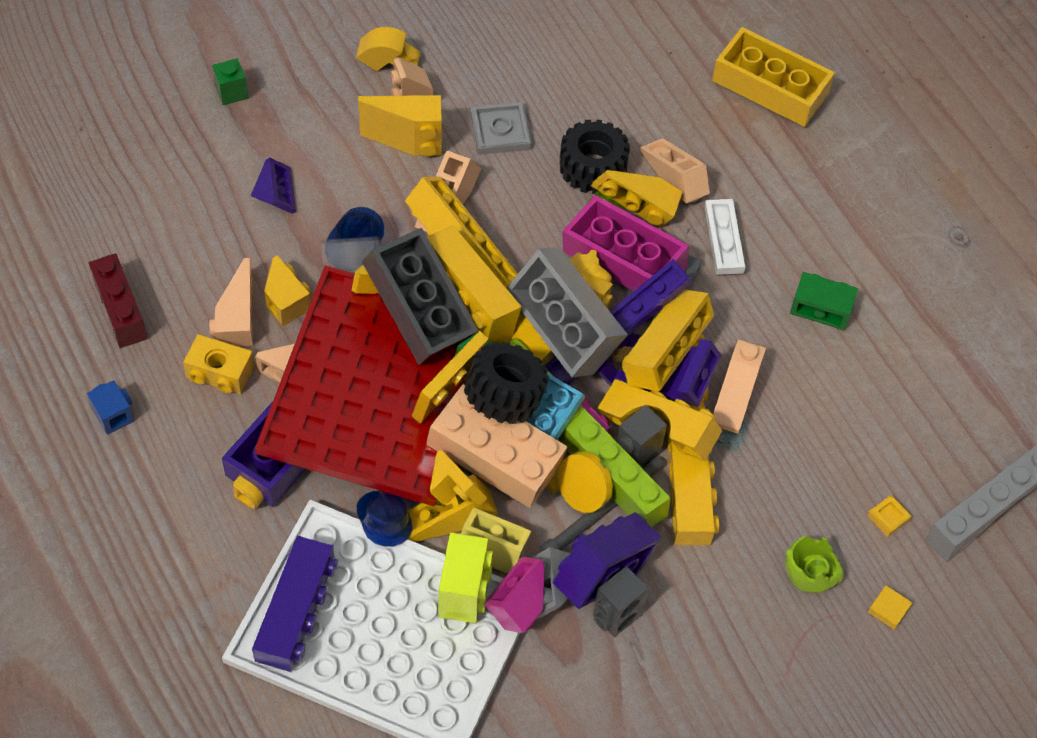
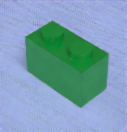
[790,272,858,331]

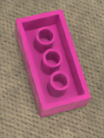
[562,195,689,291]

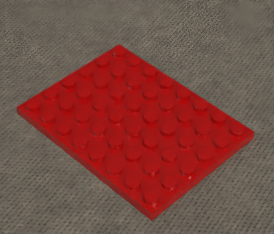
[255,265,466,507]

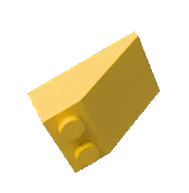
[358,95,442,157]

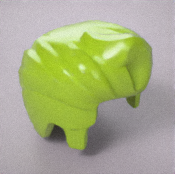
[785,536,844,593]

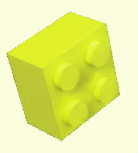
[438,532,493,624]

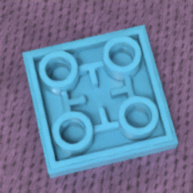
[526,373,585,440]

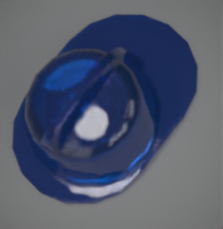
[325,207,384,270]
[356,491,412,547]

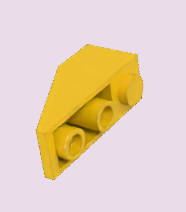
[591,170,683,228]

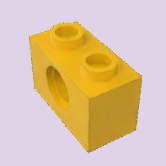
[183,334,255,395]

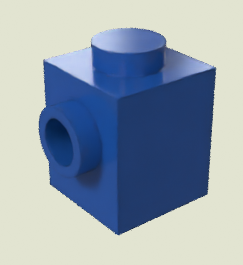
[87,380,134,435]

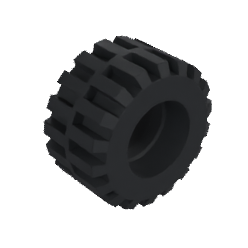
[559,119,630,194]
[464,342,549,424]

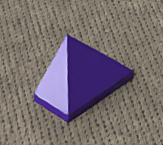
[251,157,296,213]

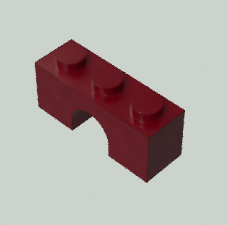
[88,253,148,348]

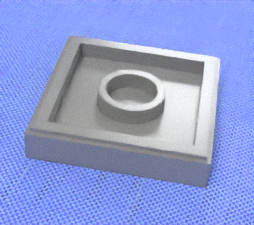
[470,102,532,155]

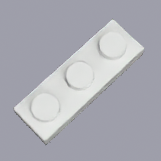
[704,199,745,275]

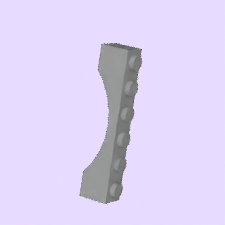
[925,445,1037,562]

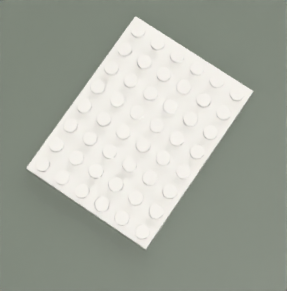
[222,500,520,738]

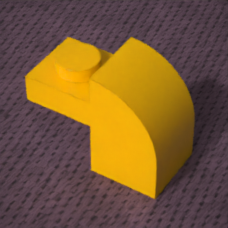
[356,27,421,72]

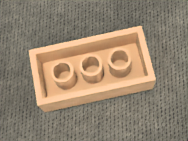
[426,383,567,509]

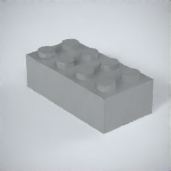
[506,248,628,377]

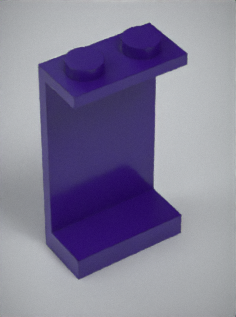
[597,332,722,407]

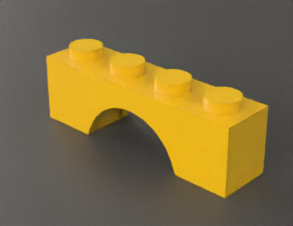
[597,379,722,462]

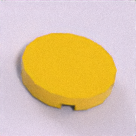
[557,451,613,513]

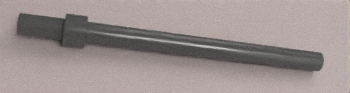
[531,456,664,558]

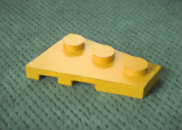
[412,331,489,424]

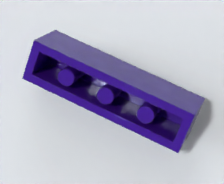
[252,535,338,673]

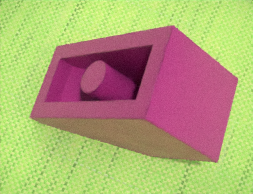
[483,557,544,633]

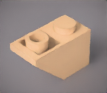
[390,58,433,96]

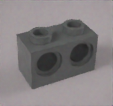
[593,566,648,637]

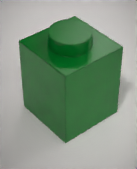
[212,58,249,105]

